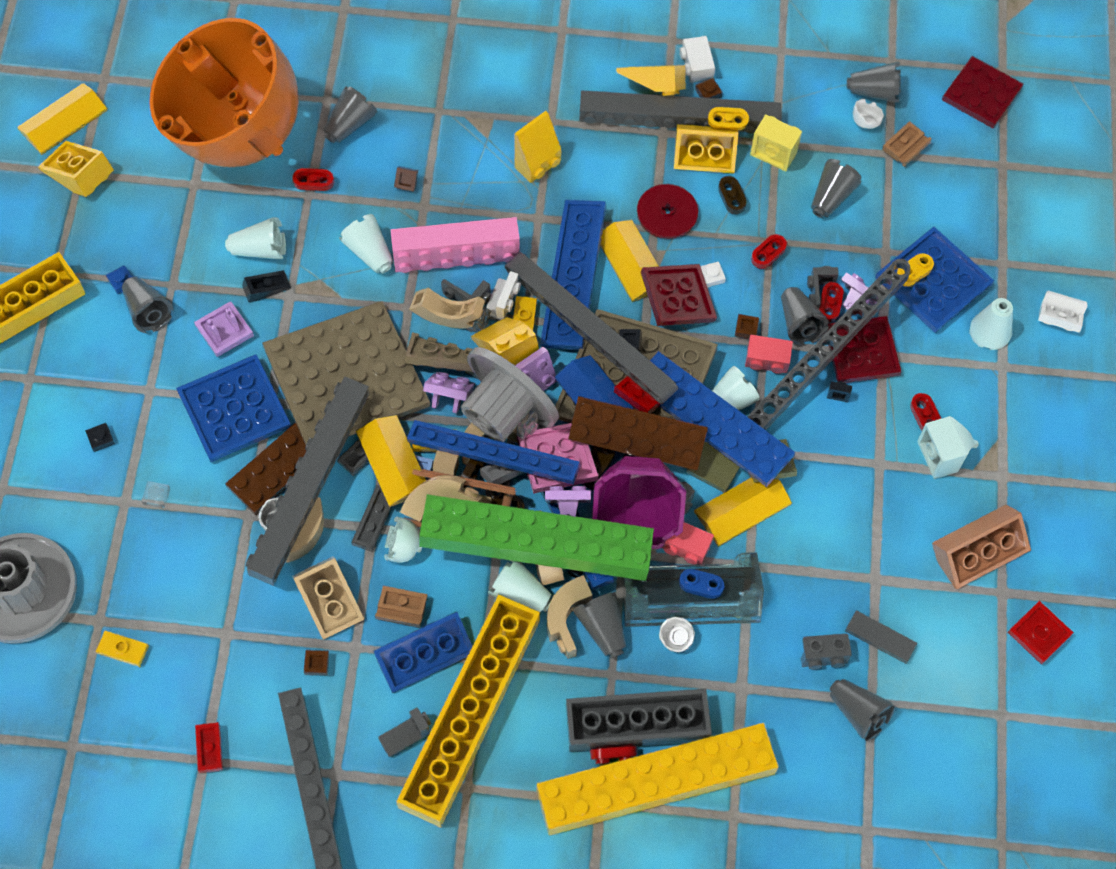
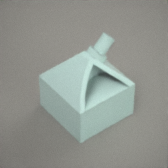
[917,416,979,479]

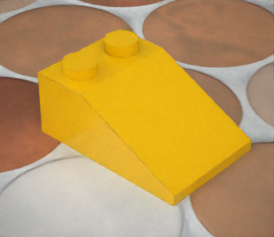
[616,65,686,95]
[514,111,561,183]
[38,141,114,197]
[471,317,539,365]

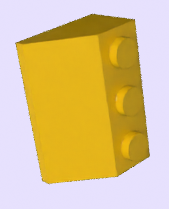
[674,124,738,173]

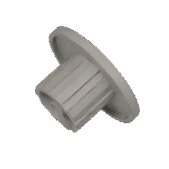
[461,347,559,442]
[0,533,77,643]

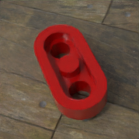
[292,168,334,191]
[751,234,787,269]
[819,282,844,323]
[910,393,941,431]
[590,746,638,764]

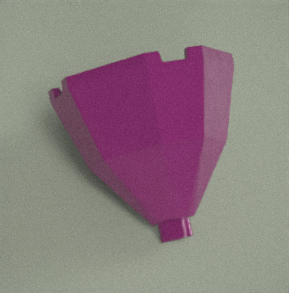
[592,456,686,549]

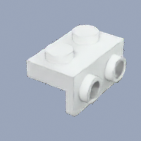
[485,271,521,320]
[1038,291,1088,333]

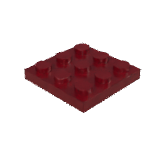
[942,56,1024,129]
[640,264,717,326]
[826,316,902,383]

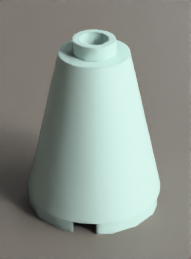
[339,214,393,274]
[225,217,286,259]
[970,298,1013,350]
[712,366,760,410]
[488,561,552,612]

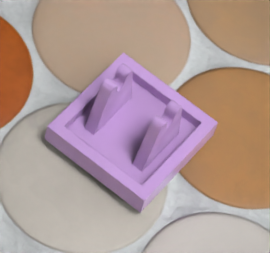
[842,272,877,315]
[194,301,254,357]
[515,347,557,391]
[423,372,475,413]
[545,486,591,517]

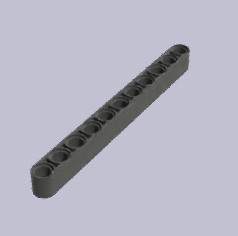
[505,252,678,404]
[747,259,910,430]

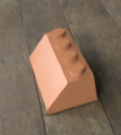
[932,505,1031,589]

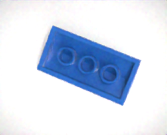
[555,355,634,409]
[373,611,473,693]

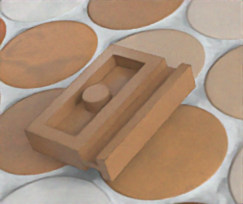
[882,121,932,167]
[375,586,428,628]

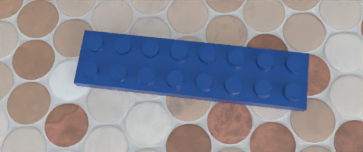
[540,200,607,350]
[650,351,795,487]

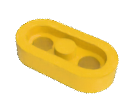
[708,107,749,130]
[897,253,934,286]

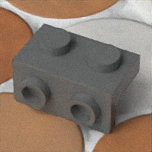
[801,633,851,669]

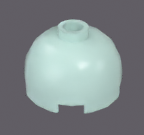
[384,517,422,563]

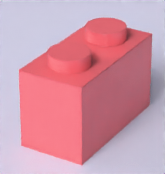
[745,335,793,374]
[661,522,714,565]

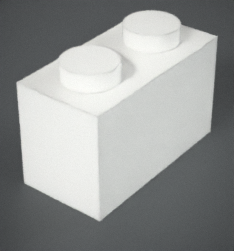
[680,36,715,83]

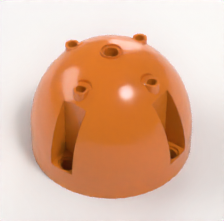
[150,18,299,167]

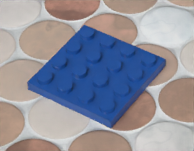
[875,226,994,333]
[176,354,291,462]

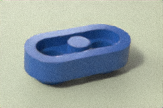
[679,569,724,599]

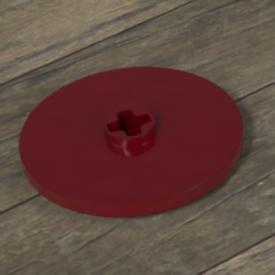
[637,184,698,239]

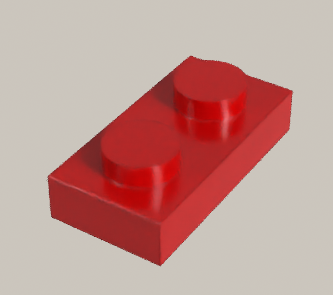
[614,376,660,413]
[195,722,223,773]

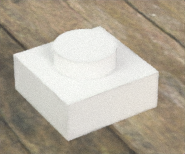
[700,261,726,288]

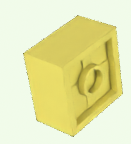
[750,114,802,172]

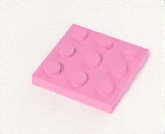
[517,423,598,494]

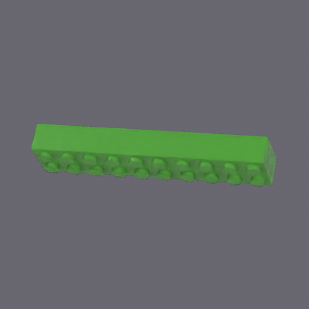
[419,494,654,581]

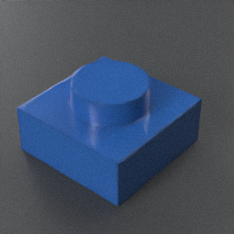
[106,265,132,295]

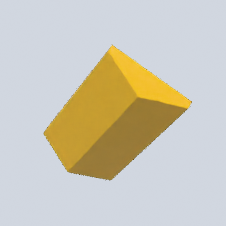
[17,83,107,155]
[600,220,658,302]
[356,415,426,508]
[694,477,792,547]

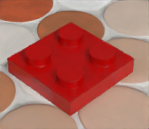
[1007,601,1074,665]

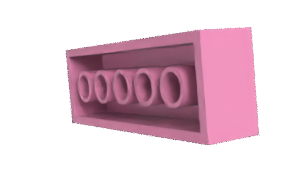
[391,217,519,273]

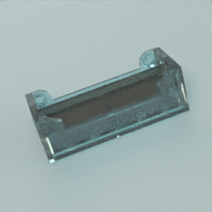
[622,552,764,627]

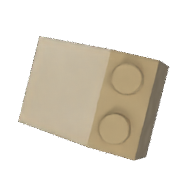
[292,556,364,640]

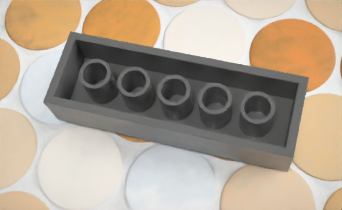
[566,688,712,752]

